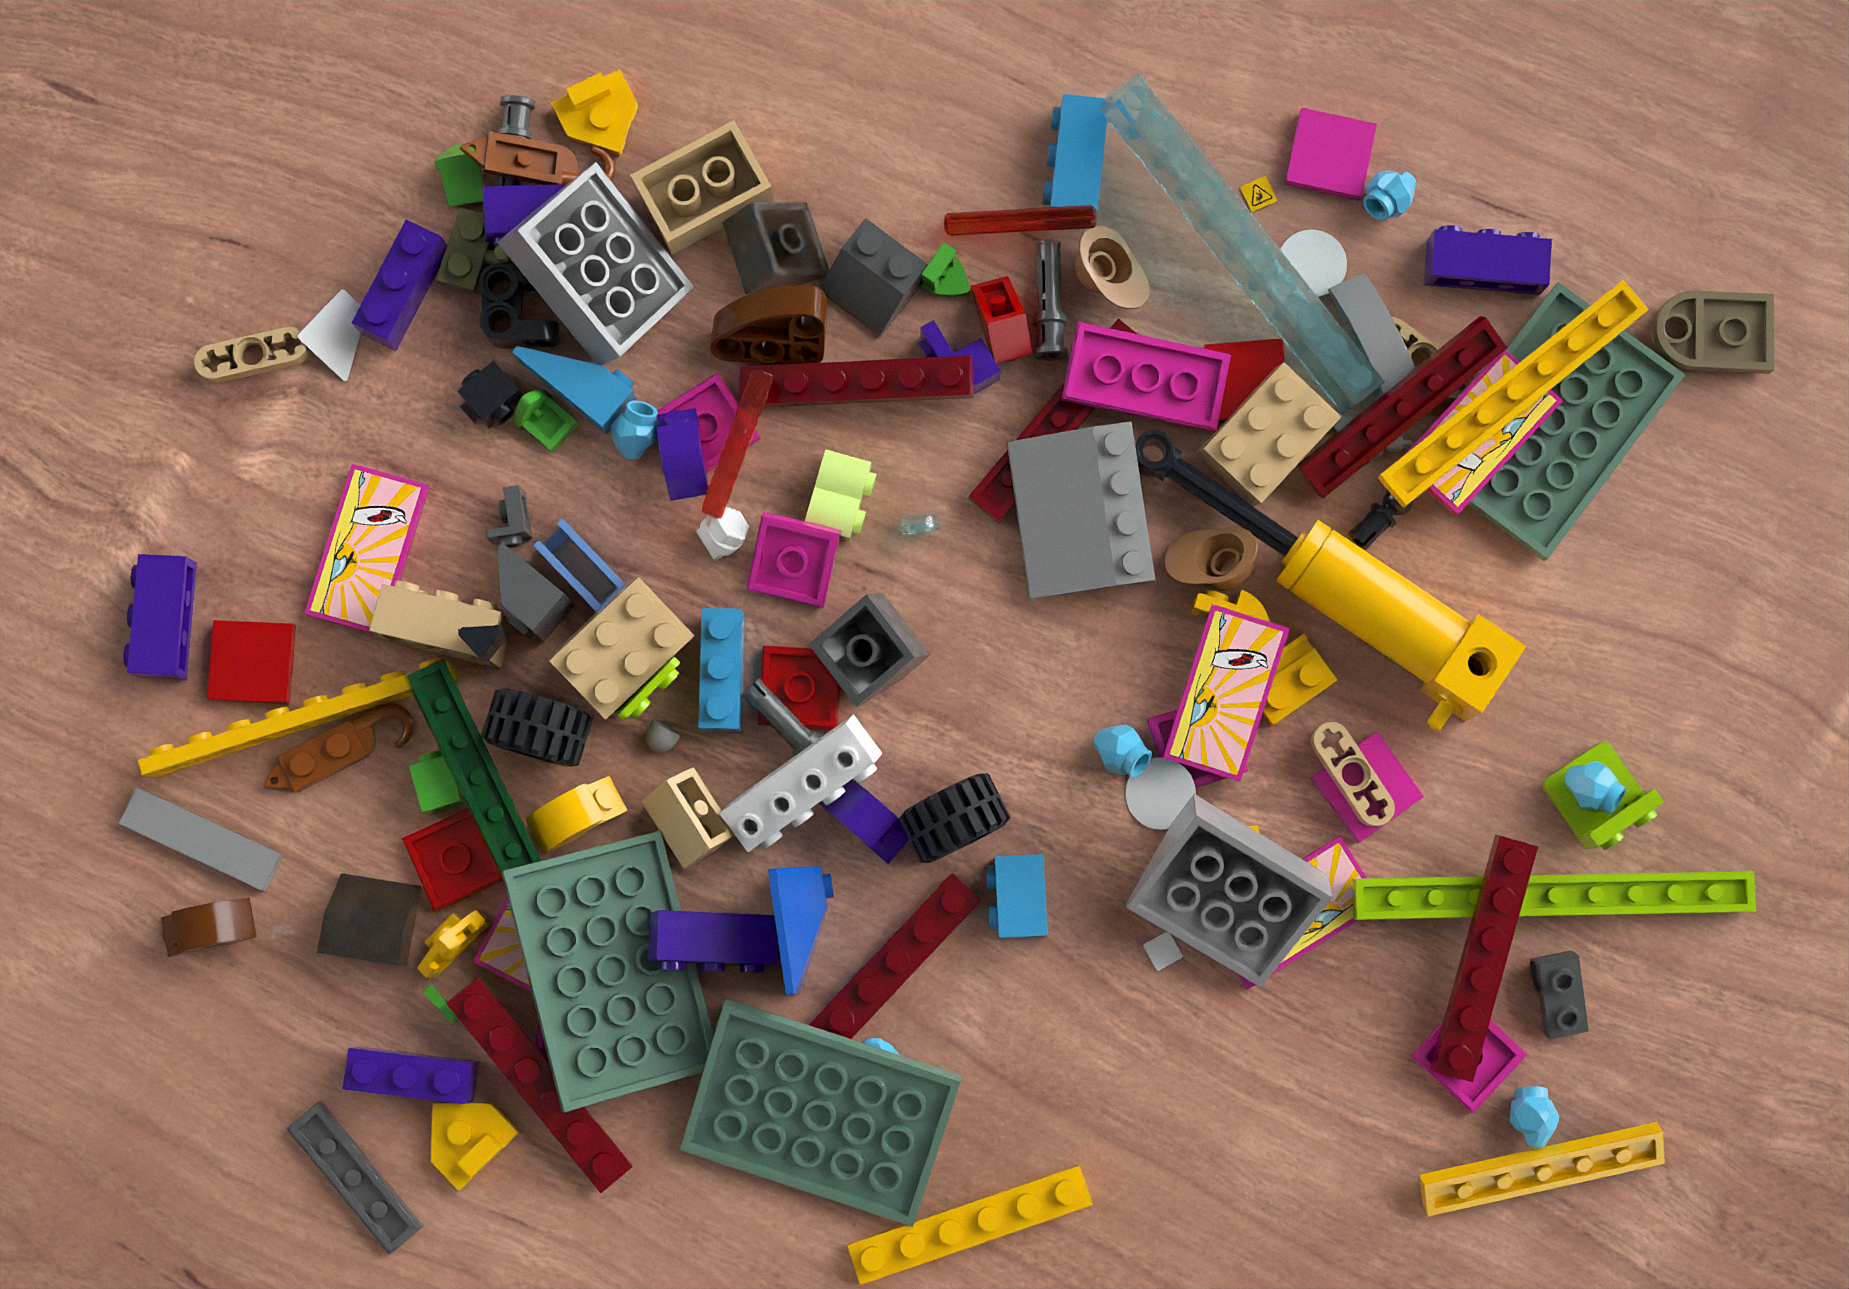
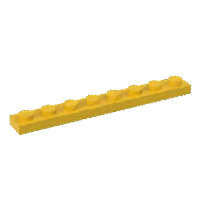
[1378,280,1649,508]
[138,658,459,778]

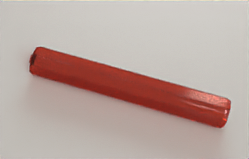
[944,205,1097,236]
[701,369,773,519]

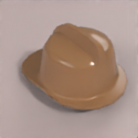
[1075,225,1150,310]
[1165,527,1257,590]

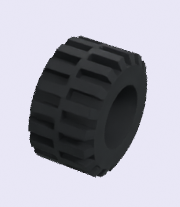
[481,688,593,767]
[899,773,1011,863]

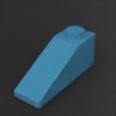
[512,346,637,435]

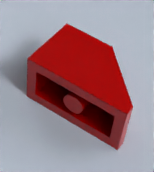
[971,276,1032,363]

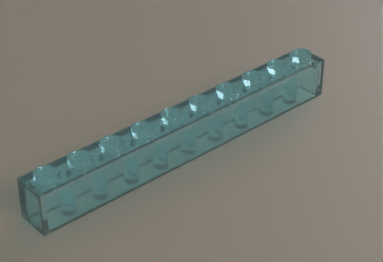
[1100,72,1385,415]

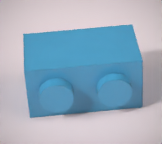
[986,854,1048,939]

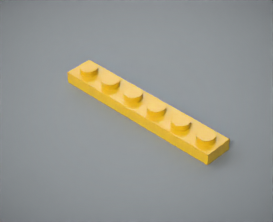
[1419,1122,1665,1217]
[847,1164,1093,1285]

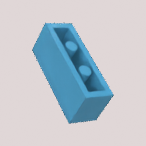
[1042,94,1110,223]
[698,608,745,733]

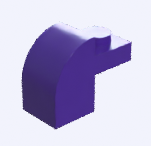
[917,320,1001,394]
[656,408,710,501]
[818,779,909,864]

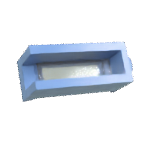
[533,518,626,612]

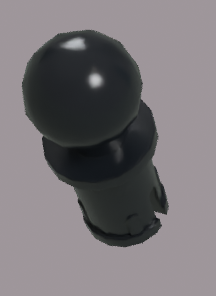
[1348,490,1414,550]

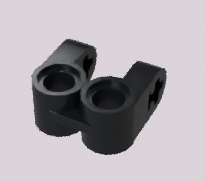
[479,263,559,349]

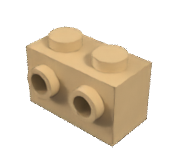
[641,767,735,869]

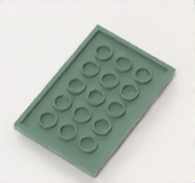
[1467,282,1685,561]
[501,831,714,1112]
[680,999,962,1227]

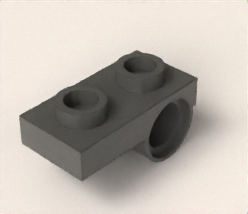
[1530,950,1589,1039]

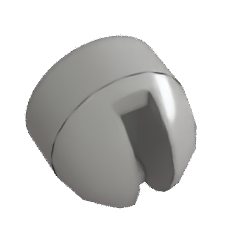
[646,719,681,753]

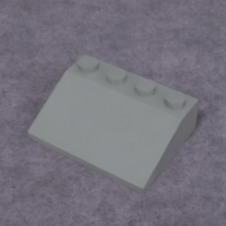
[497,162,694,365]
[1007,421,1155,599]
[1126,794,1333,987]

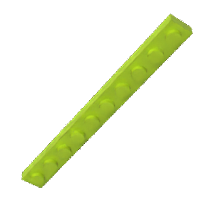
[1352,871,1756,920]

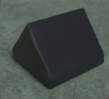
[458,625,506,664]

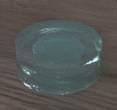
[899,515,940,534]

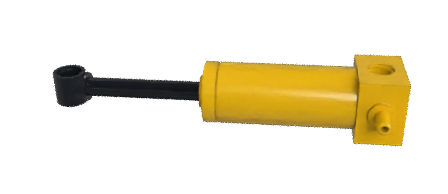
[1135,430,1527,731]

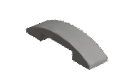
[1328,273,1430,416]

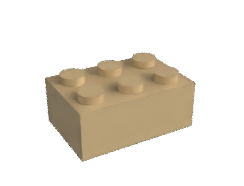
[630,120,774,255]
[1195,362,1341,506]
[547,576,694,720]
[369,580,512,669]

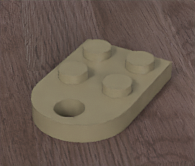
[1652,291,1774,374]

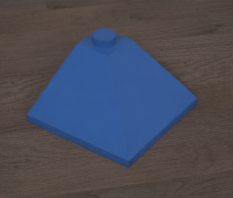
[768,866,834,995]

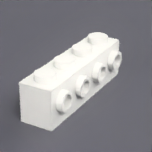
[719,714,882,852]

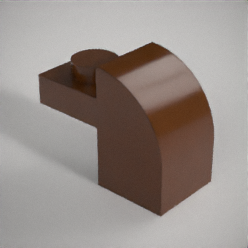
[161,897,257,957]

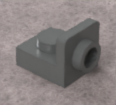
[486,485,532,548]

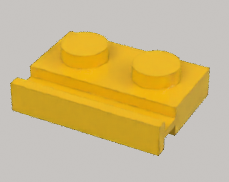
[1262,634,1338,726]

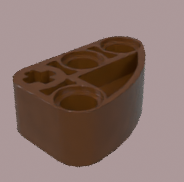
[710,285,827,365]

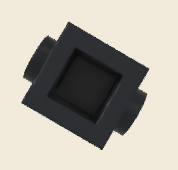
[457,361,523,428]

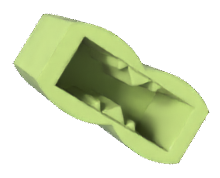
[805,450,877,541]

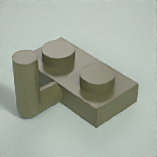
[436,207,514,295]

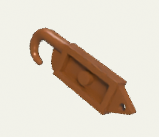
[459,131,615,185]
[263,703,414,793]

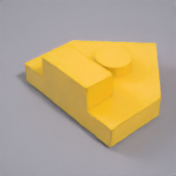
[551,69,638,157]
[417,909,492,978]
[431,1102,520,1191]

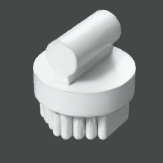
[696,506,750,561]

